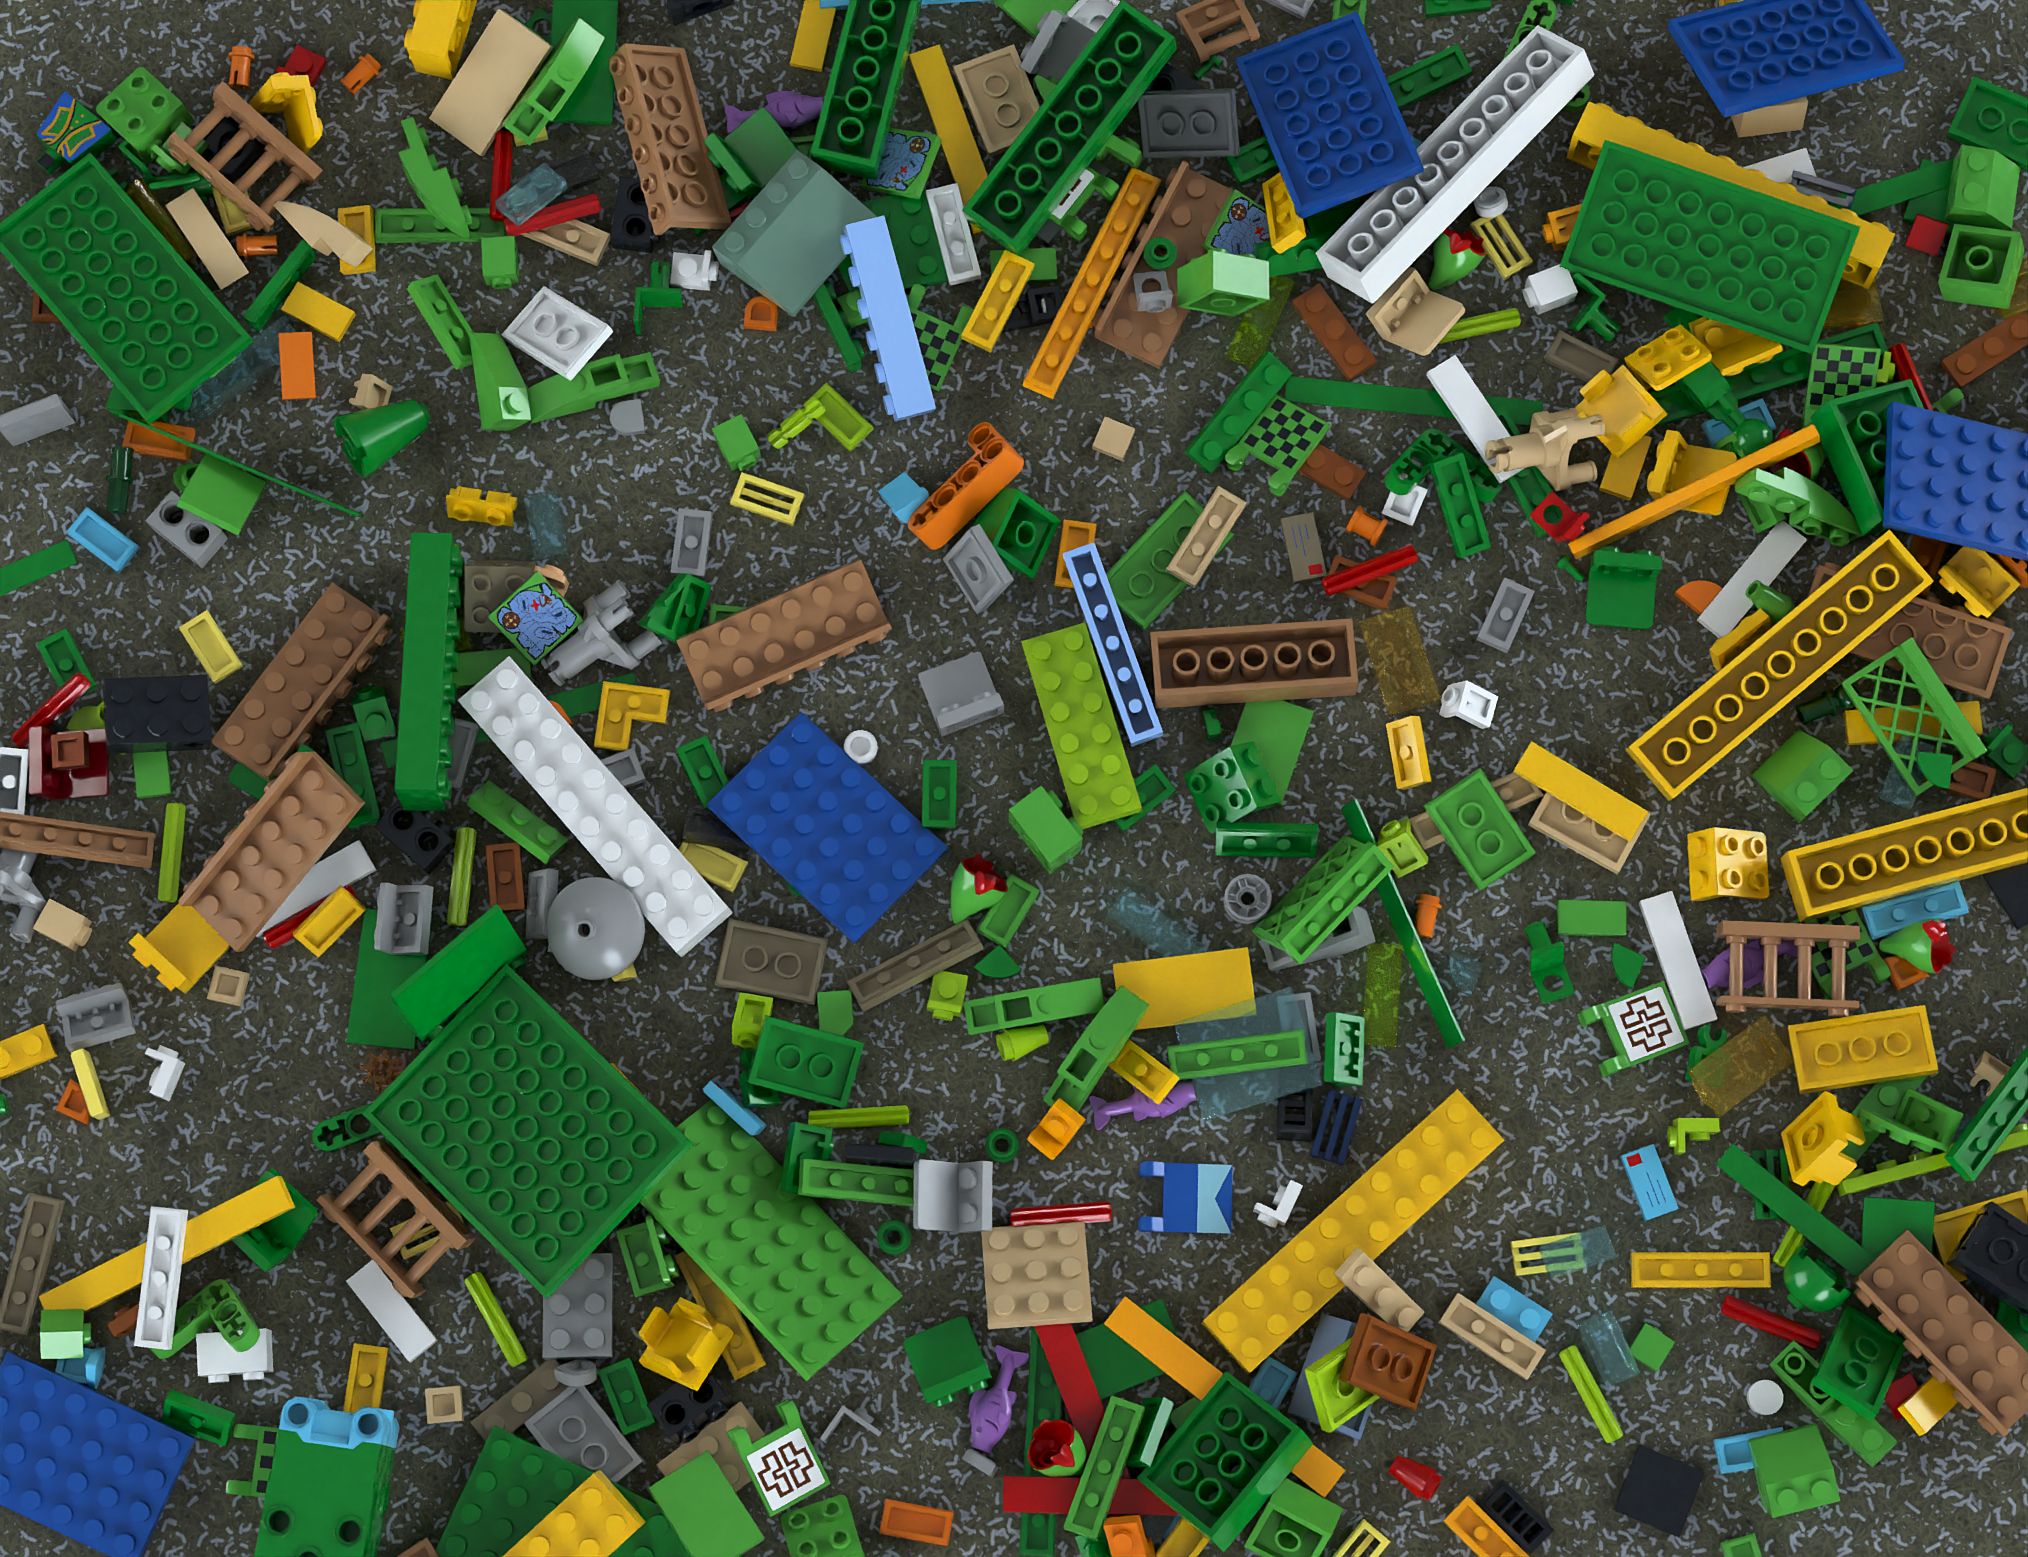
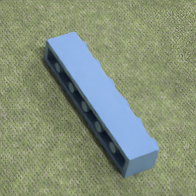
[840,215,936,422]
[1062,542,1163,747]

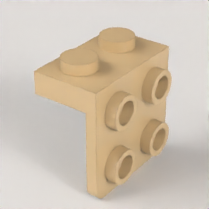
[1366,266,1465,356]

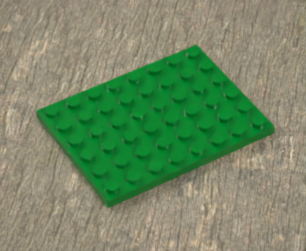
[362,964,694,1299]

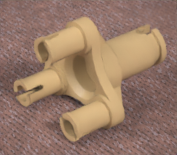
[1485,408,1605,491]

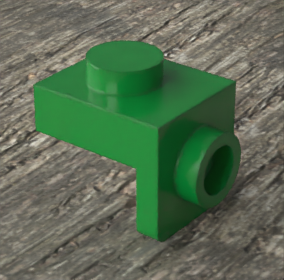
[352,685,397,742]

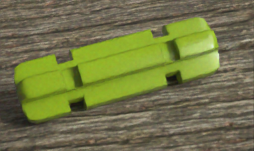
[767,397,826,449]

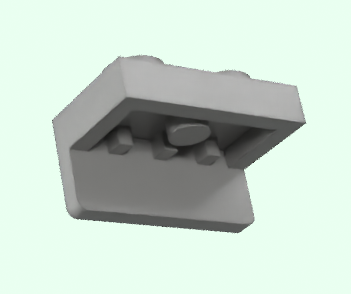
[374,882,434,955]
[55,983,136,1052]

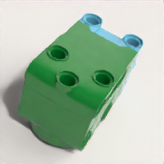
[254,1396,399,1557]

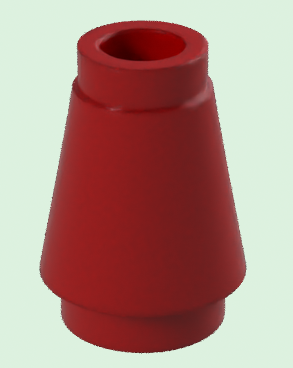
[1388,1455,1443,1501]

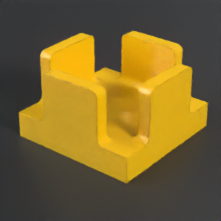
[1575,365,1668,459]
[1781,1091,1866,1186]
[639,1297,734,1391]

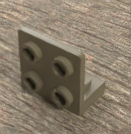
[464,559,536,633]

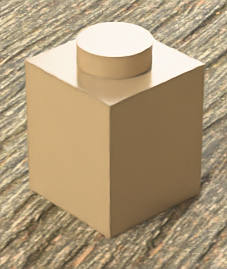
[33,898,92,951]

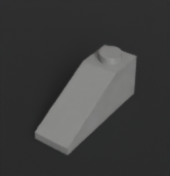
[1261,906,1376,971]

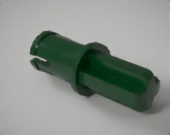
[106,446,134,514]

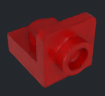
[276,45,327,87]

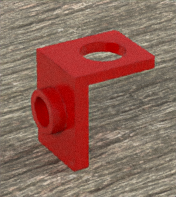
[1529,492,1590,543]

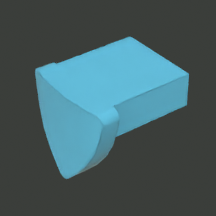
[878,472,929,524]
[55,1346,105,1389]

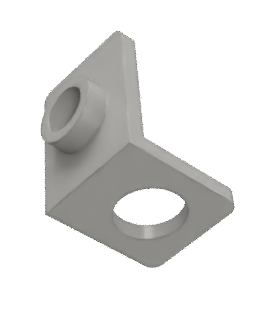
[1133,270,1173,313]
[820,1405,882,1443]

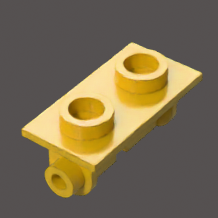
[446,486,517,527]

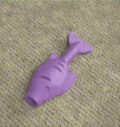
[724,91,824,135]
[1700,940,1798,989]
[1089,1080,1196,1130]
[969,1345,1030,1454]

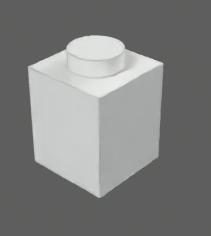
[1523,264,1578,315]

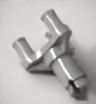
[541,580,663,686]
[0,848,47,943]

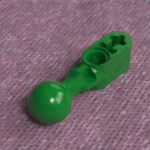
[1674,361,1774,458]

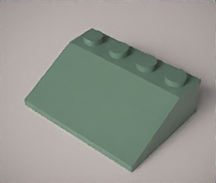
[712,150,877,317]

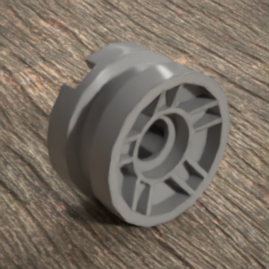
[1223,874,1272,925]

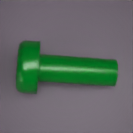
[1193,54,1221,80]
[1556,555,1585,583]

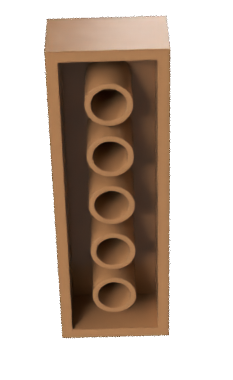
[1149,619,1358,709]

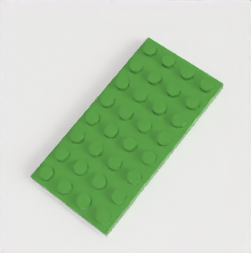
[640,1099,903,1381]

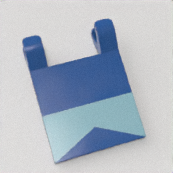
[1138,1161,1232,1234]

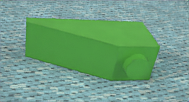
[469,332,531,431]

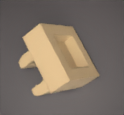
[349,374,393,410]
[1971,1050,2011,1097]

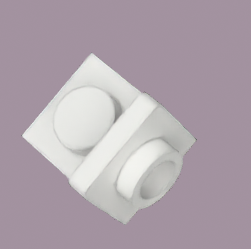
[670,250,719,291]
[1382,473,1430,526]
[1439,681,1498,729]
[145,1045,185,1101]
[1253,1180,1303,1228]

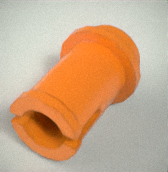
[228,46,255,90]
[340,53,381,95]
[236,233,278,259]
[1414,894,1442,938]

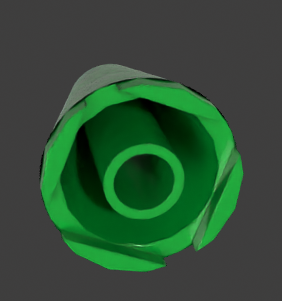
[333,399,430,478]

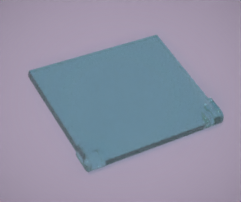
[1174,987,1323,1122]

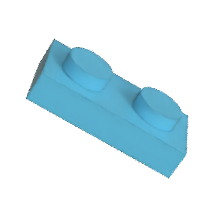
[1476,1276,1553,1343]

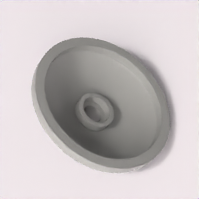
[546,877,645,980]

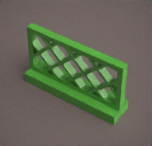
[1840,637,1988,796]
[1252,835,1394,965]

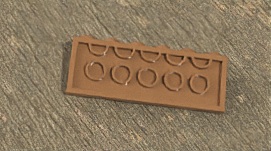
[609,43,732,235]
[1092,160,1232,369]
[675,558,892,712]
[1807,563,2013,700]
[211,582,393,782]
[178,751,365,952]
[1851,1229,2028,1437]

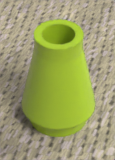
[996,1024,1049,1062]

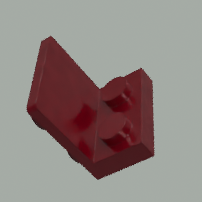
[29,726,109,801]

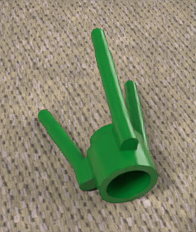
[141,170,213,229]

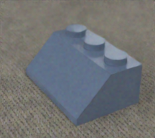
[1288,1314,1373,1440]

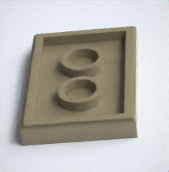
[714,919,829,1006]

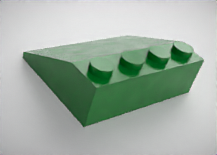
[1811,379,1924,536]
[390,904,528,1045]
[1137,1371,1313,1552]

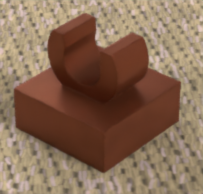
[51,732,90,771]

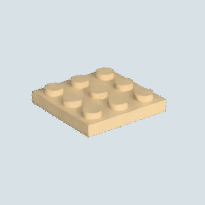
[981,1221,1092,1329]

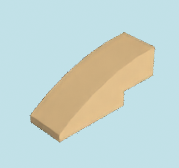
[165,188,249,290]
[273,201,373,268]

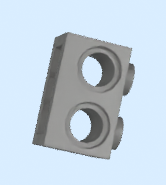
[145,490,228,568]

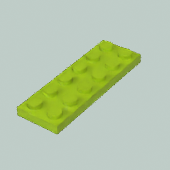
[1021,622,1143,829]

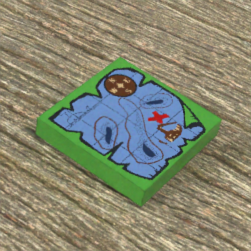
[860,128,942,199]
[1201,189,1271,255]
[488,570,584,665]

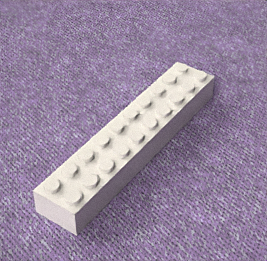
[1316,25,1594,304]
[458,656,733,957]

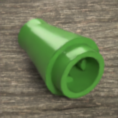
[1745,580,1795,624]

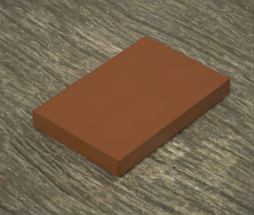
[1338,1313,1437,1411]

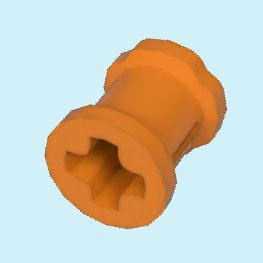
[1345,505,1389,547]

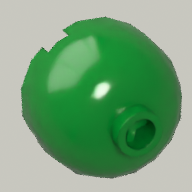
[1783,1245,1853,1313]

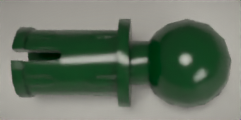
[1796,684,1860,725]

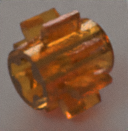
[360,1049,402,1093]

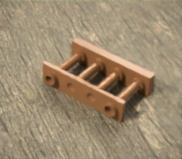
[168,81,323,234]
[1716,920,1860,1017]
[317,1139,477,1299]

